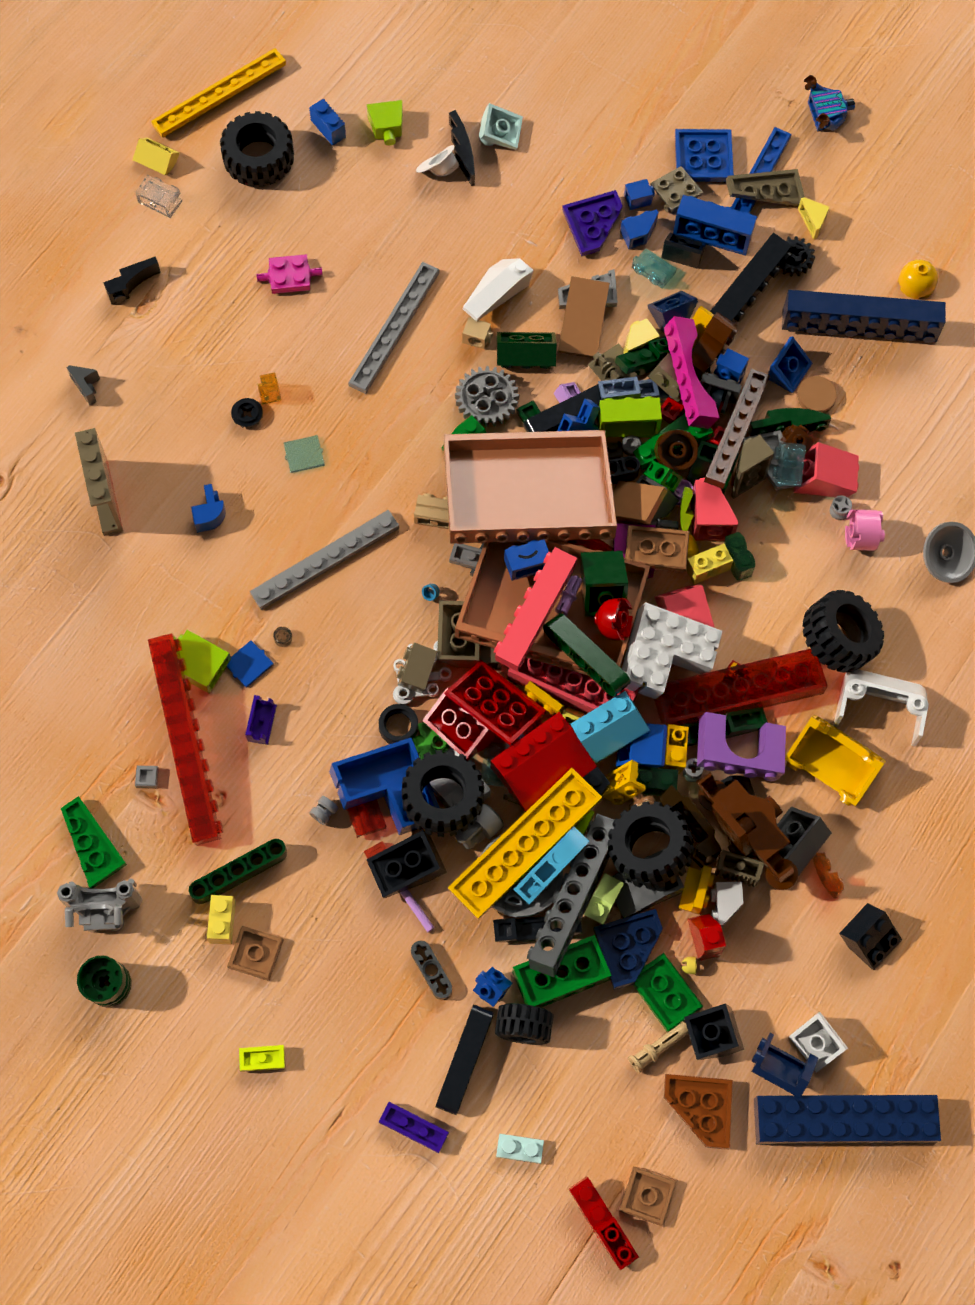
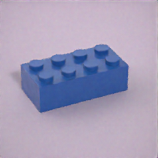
[673,195,757,256]

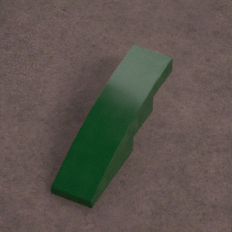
[681,707,768,746]

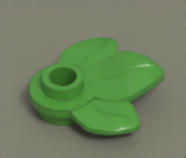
[412,722,449,760]

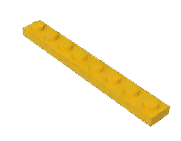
[151,48,286,138]

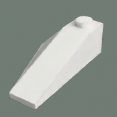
[463,258,534,321]

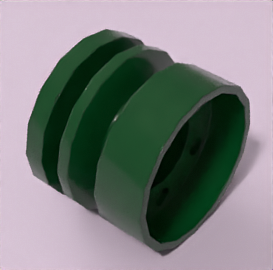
[77,956,132,1007]

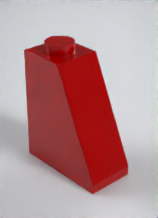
[688,914,726,961]

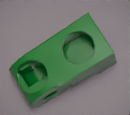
[644,460,683,493]

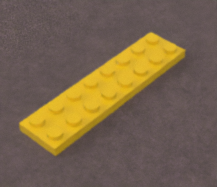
[448,768,603,920]

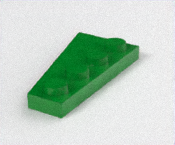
[633,413,714,470]
[61,796,127,889]

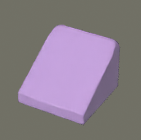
[554,382,581,403]

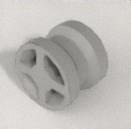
[829,495,852,520]

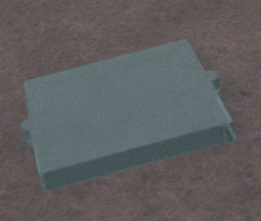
[284,435,325,473]

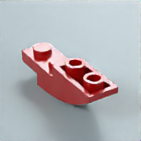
[568,1176,639,1271]

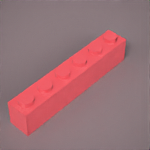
[494,547,577,672]

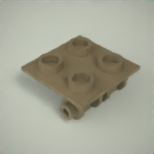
[650,166,703,212]
[588,343,637,381]

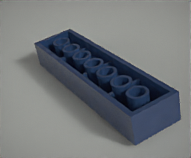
[782,290,946,343]
[754,1095,941,1145]

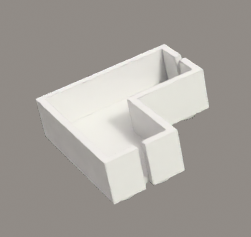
[621,602,722,699]

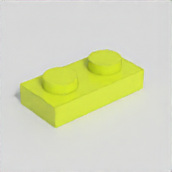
[239,1045,285,1072]

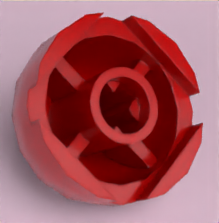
[595,598,633,641]

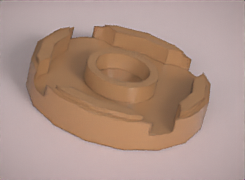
[797,376,837,412]

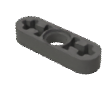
[411,941,452,1000]

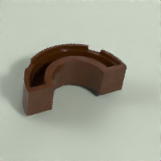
[692,312,738,381]

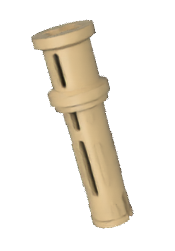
[628,1021,689,1074]

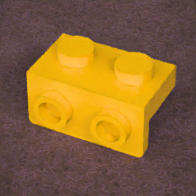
[679,865,714,914]

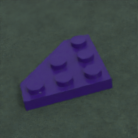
[562,190,623,257]

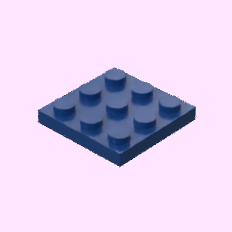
[675,129,734,182]

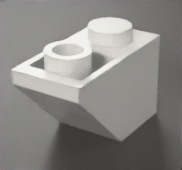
[710,882,743,928]

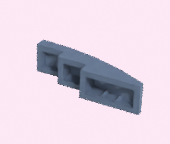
[598,377,674,403]

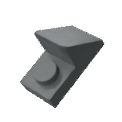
[66,365,100,405]

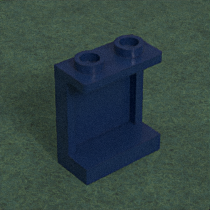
[751,1032,818,1098]

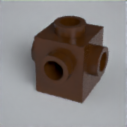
[780,424,815,457]

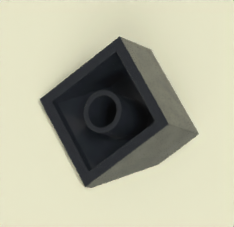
[684,1003,744,1060]

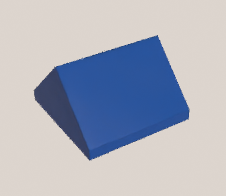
[768,336,813,392]

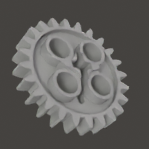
[455,366,519,427]

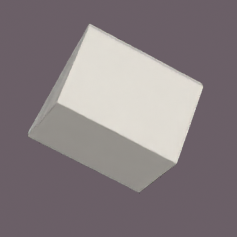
[789,1012,848,1073]

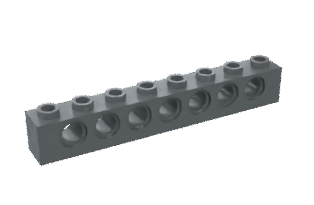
[527,814,614,977]

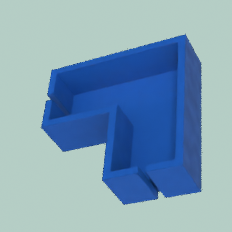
[329,738,440,835]

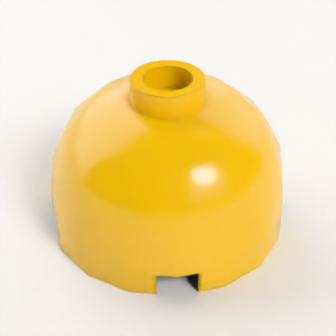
[898,259,938,299]

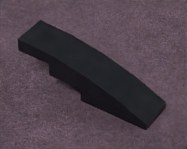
[449,110,475,186]

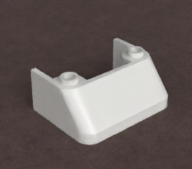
[833,669,928,746]

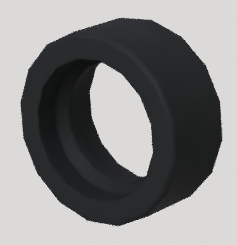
[379,704,418,744]

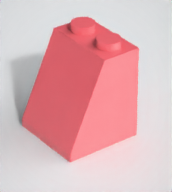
[794,442,859,497]
[691,478,738,541]
[654,584,715,628]

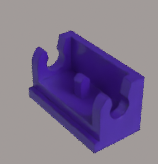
[245,695,277,745]

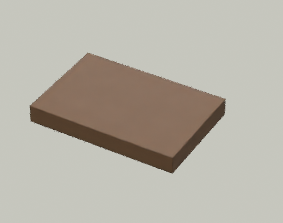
[613,481,667,525]
[625,525,690,572]

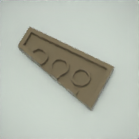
[726,169,805,206]

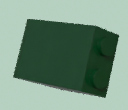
[580,551,628,617]

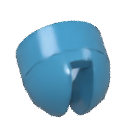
[422,584,440,601]

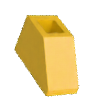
[659,724,689,774]

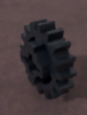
[780,236,815,277]

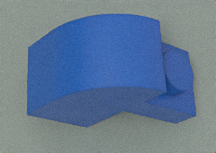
[557,399,600,431]
[191,484,226,533]

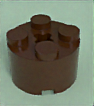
[654,430,698,470]

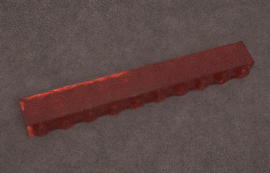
[148,633,223,845]

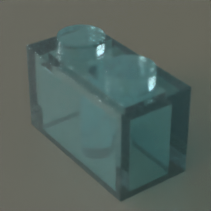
[772,442,806,486]

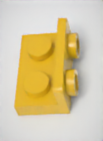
[524,681,563,723]
[603,760,646,805]

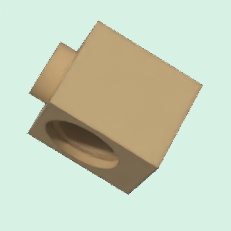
[462,317,493,350]

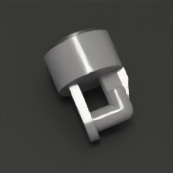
[455,804,504,849]

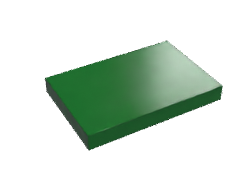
[633,953,703,1033]

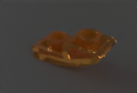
[813,852,844,898]

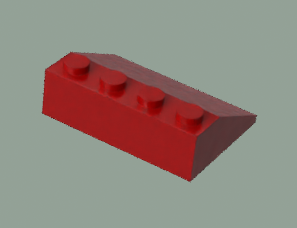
[444,660,546,746]
[490,712,597,812]

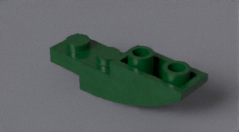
[615,337,671,376]
[748,408,831,436]

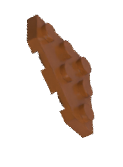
[664,1074,733,1149]

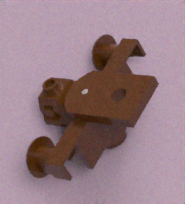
[697,773,798,890]

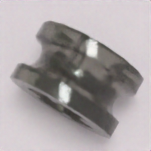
[273,627,292,647]

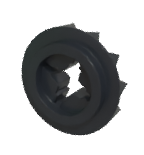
[231,398,263,428]

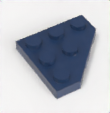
[594,909,663,990]

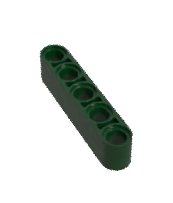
[543,613,631,697]
[189,839,287,904]

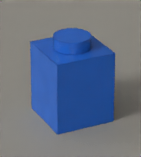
[624,179,655,210]

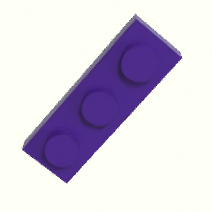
[379,1102,449,1154]

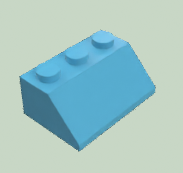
[571,691,650,763]

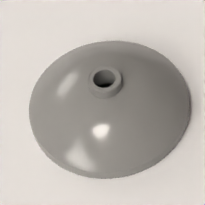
[923,522,975,583]

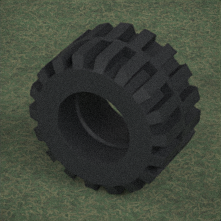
[495,1003,554,1045]

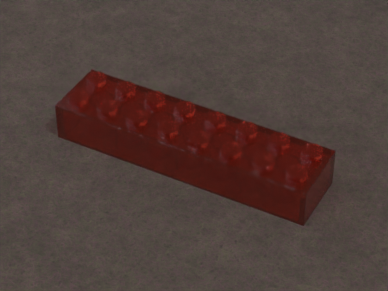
[654,649,828,726]

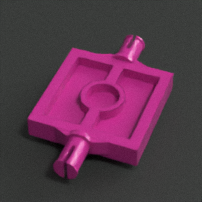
[256,254,323,294]

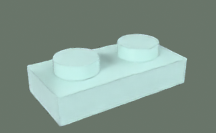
[496,1134,544,1164]

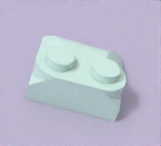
[479,103,523,150]

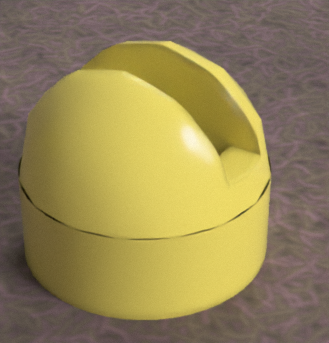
[681,957,697,974]

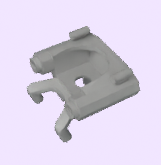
[57,879,142,932]

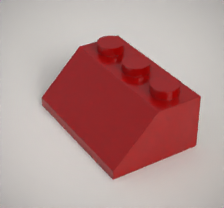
[423,688,496,760]

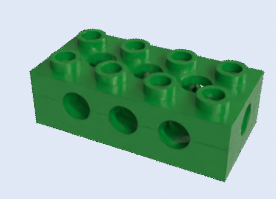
[512,935,612,1008]

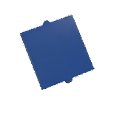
[226,640,274,688]

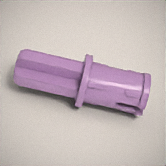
[555,575,582,616]

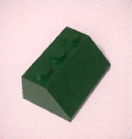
[497,332,557,369]

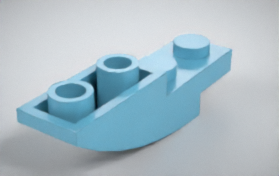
[513,826,589,904]

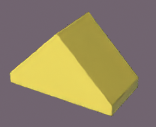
[798,197,829,240]

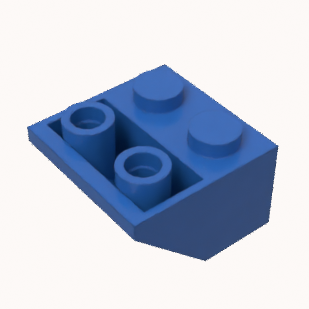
[616,723,667,772]

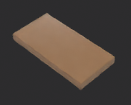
[558,276,610,358]

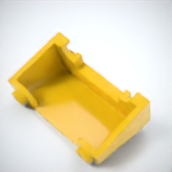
[785,715,886,806]

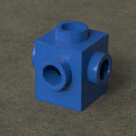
[473,967,513,1007]

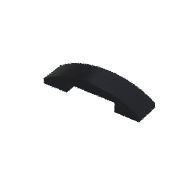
[493,912,582,942]

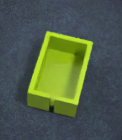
[597,396,662,439]

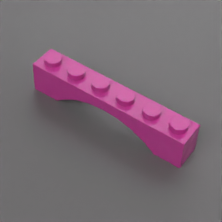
[664,316,719,429]

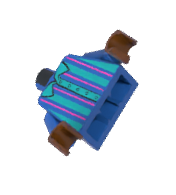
[804,75,855,131]

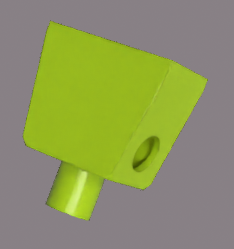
[367,100,403,146]

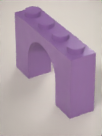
[697,712,786,781]

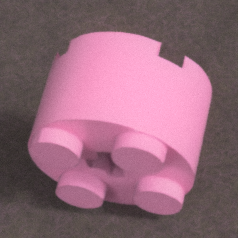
[845,509,885,551]

